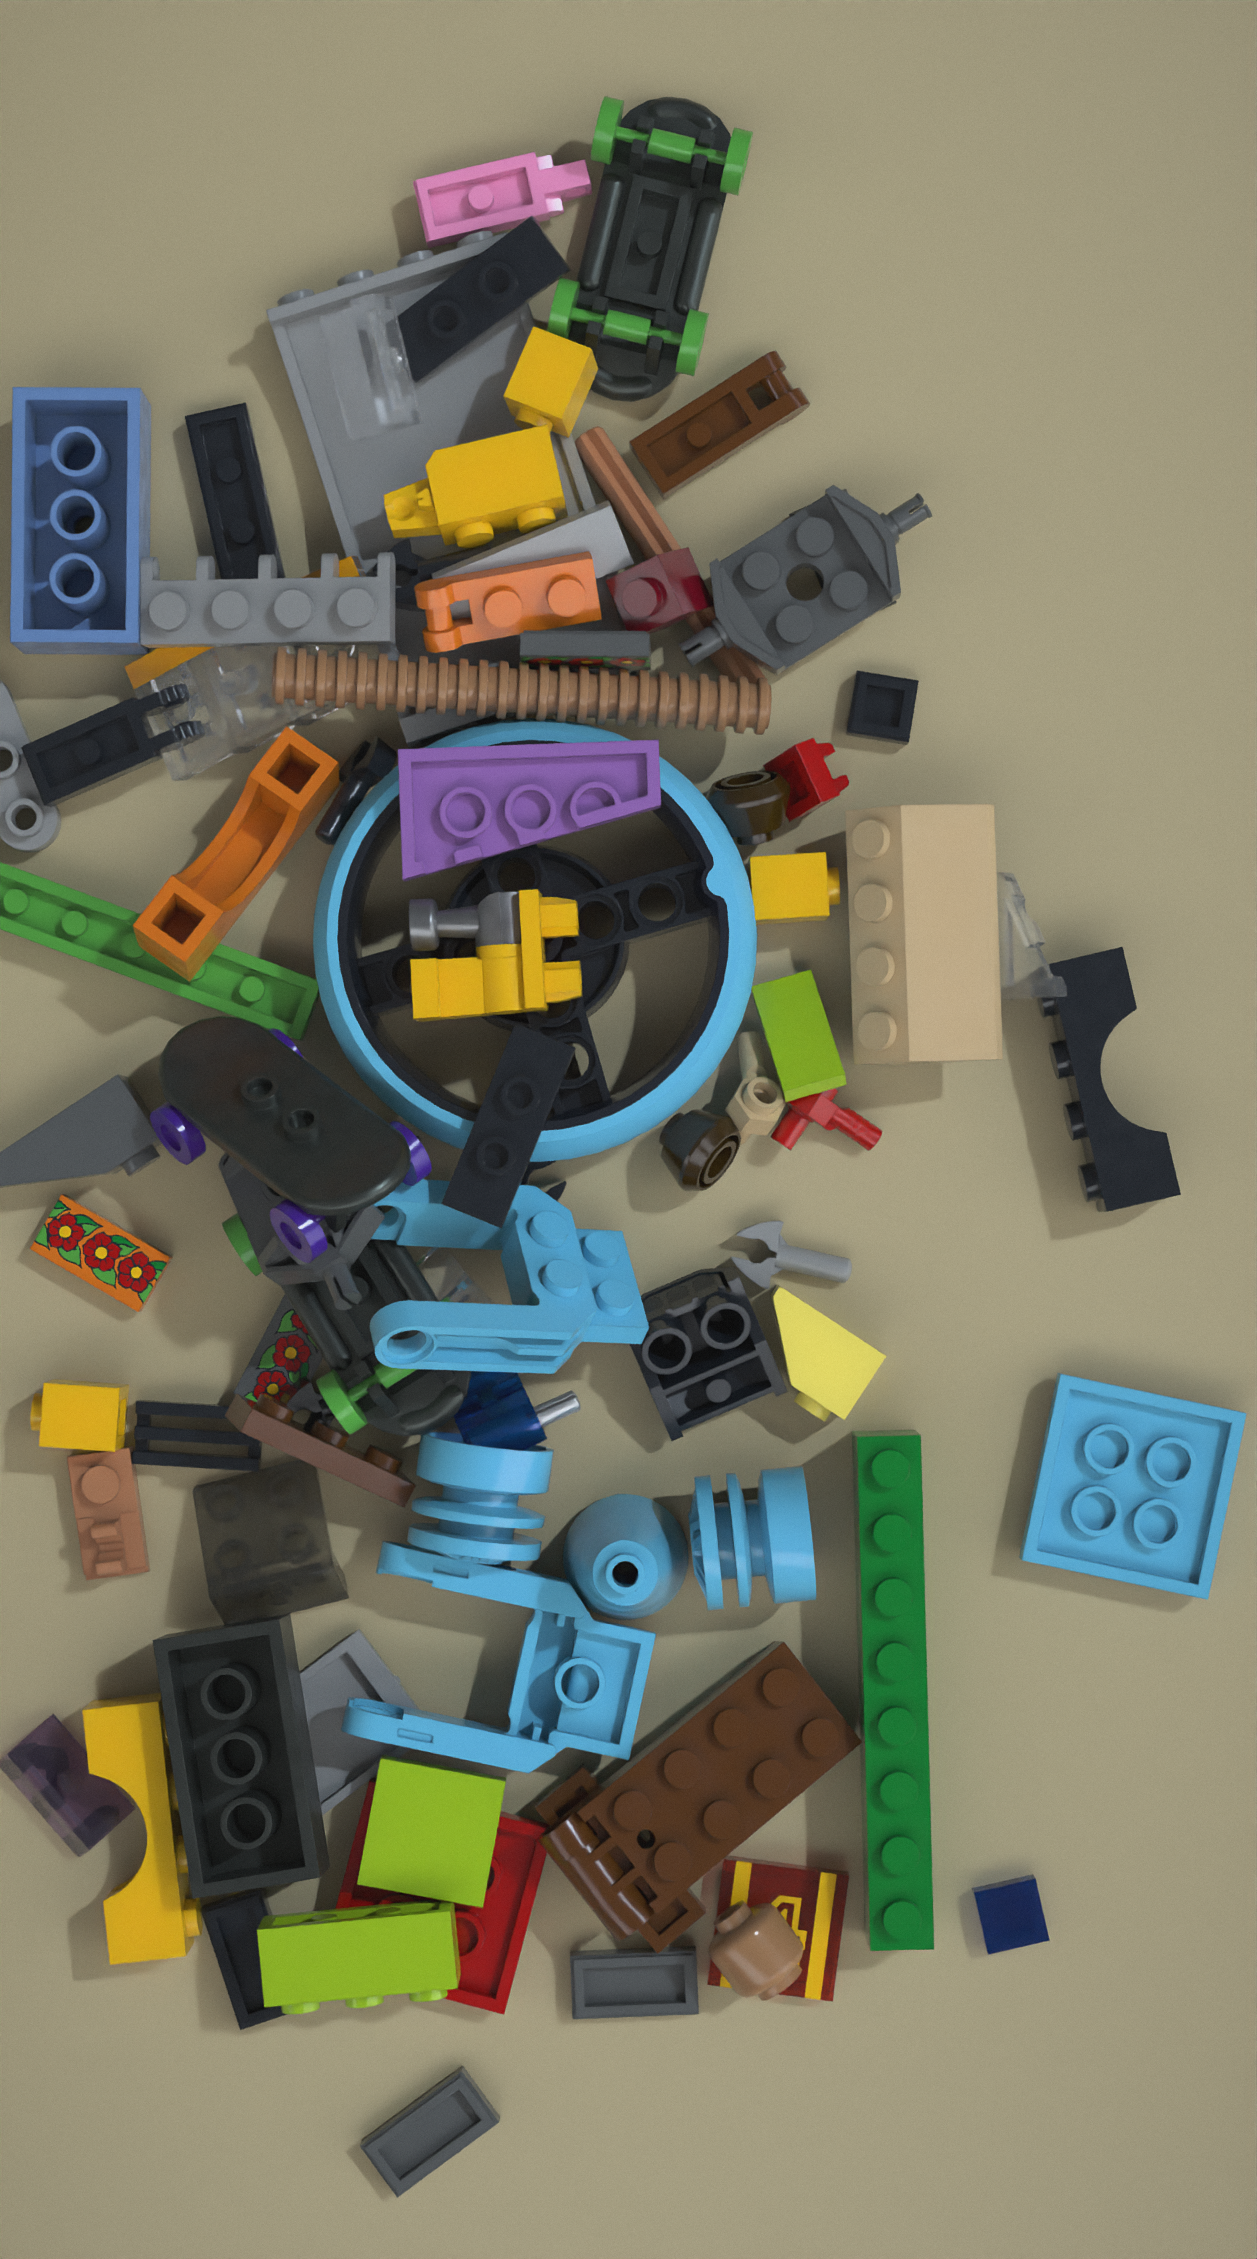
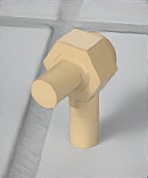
[725,1031,786,1144]

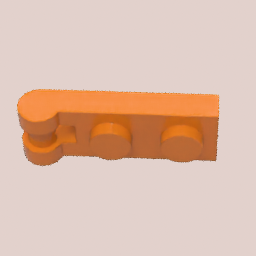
[414,551,602,653]

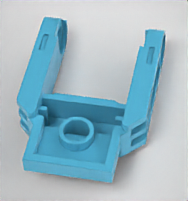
[370,1179,649,1374]
[341,1541,656,1773]

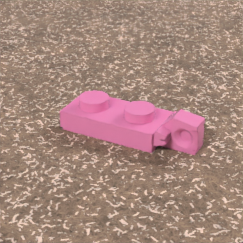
[413,152,592,248]

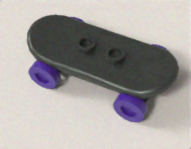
[150,1016,432,1263]

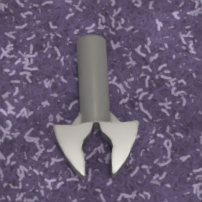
[731,1221,852,1289]

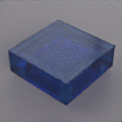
[972,1874,1050,1954]

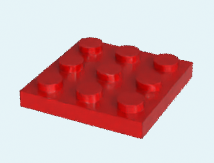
[335,1777,549,2015]

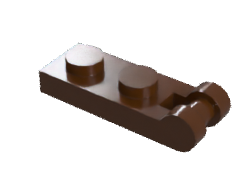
[629,350,810,499]

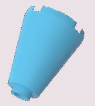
[563,1493,689,1620]

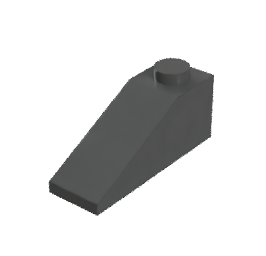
[0,1074,162,1188]

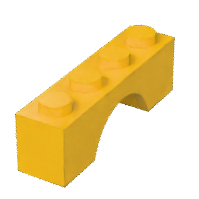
[82,1693,203,1965]

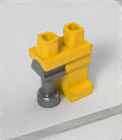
[409,889,582,1022]

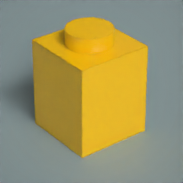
[503,326,598,438]
[748,852,840,925]
[30,1379,129,1452]

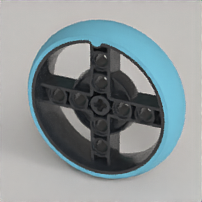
[313,718,757,1162]

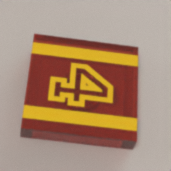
[707,1855,849,2002]

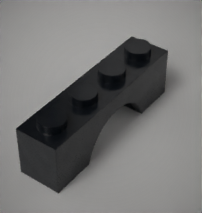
[1034,947,1181,1212]

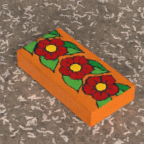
[30,1194,173,1312]

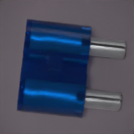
[453,1371,581,1450]

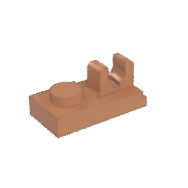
[67,1446,150,1580]

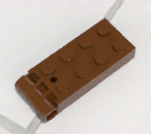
[538,1641,862,1941]

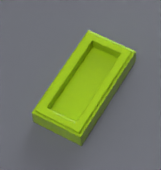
[751,969,847,1102]

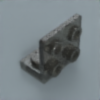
[192,1459,349,1625]

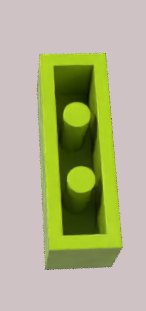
[257,1899,461,2014]

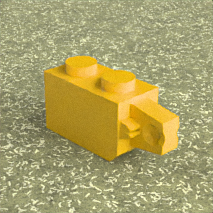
[383,424,568,548]

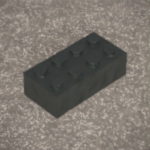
[153,1614,330,1899]

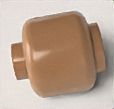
[708,1900,804,2001]

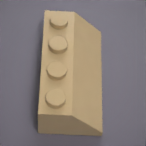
[845,804,1003,1066]

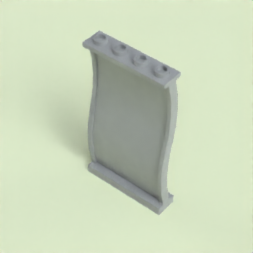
[266,231,648,749]

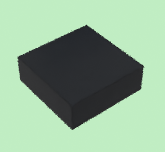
[846,670,919,745]

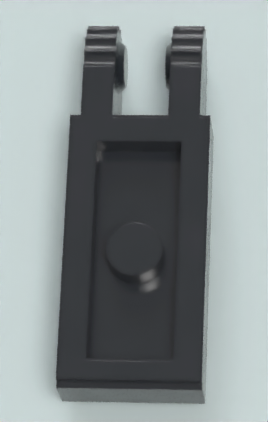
[21,683,206,807]

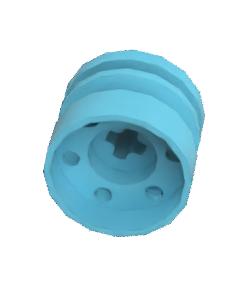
[407,1432,554,1564]
[688,1466,816,1610]

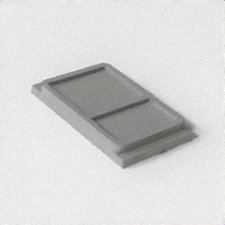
[300,1629,420,1815]

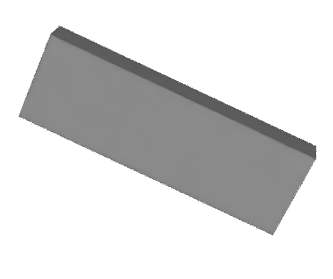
[432,500,634,620]

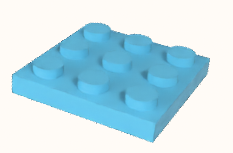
[1019,1373,1247,1600]

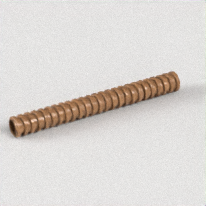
[271,647,772,735]

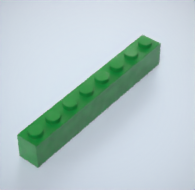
[852,1430,934,1951]

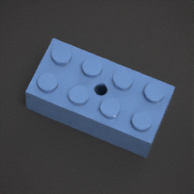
[10,387,151,655]

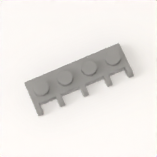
[140,552,396,648]

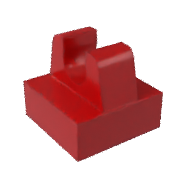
[763,738,849,822]

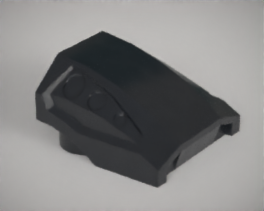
[630,1267,788,1441]

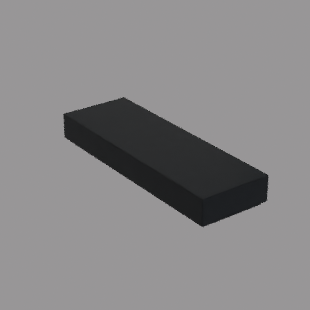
[185,402,286,579]

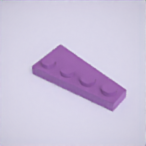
[398,740,661,882]

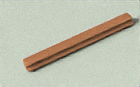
[574,426,765,684]

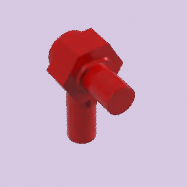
[770,1088,883,1151]

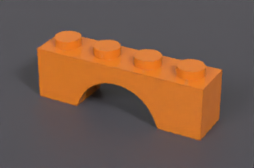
[133,726,340,982]

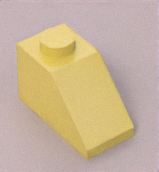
[770,1285,886,1422]

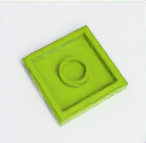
[357,1755,507,1908]

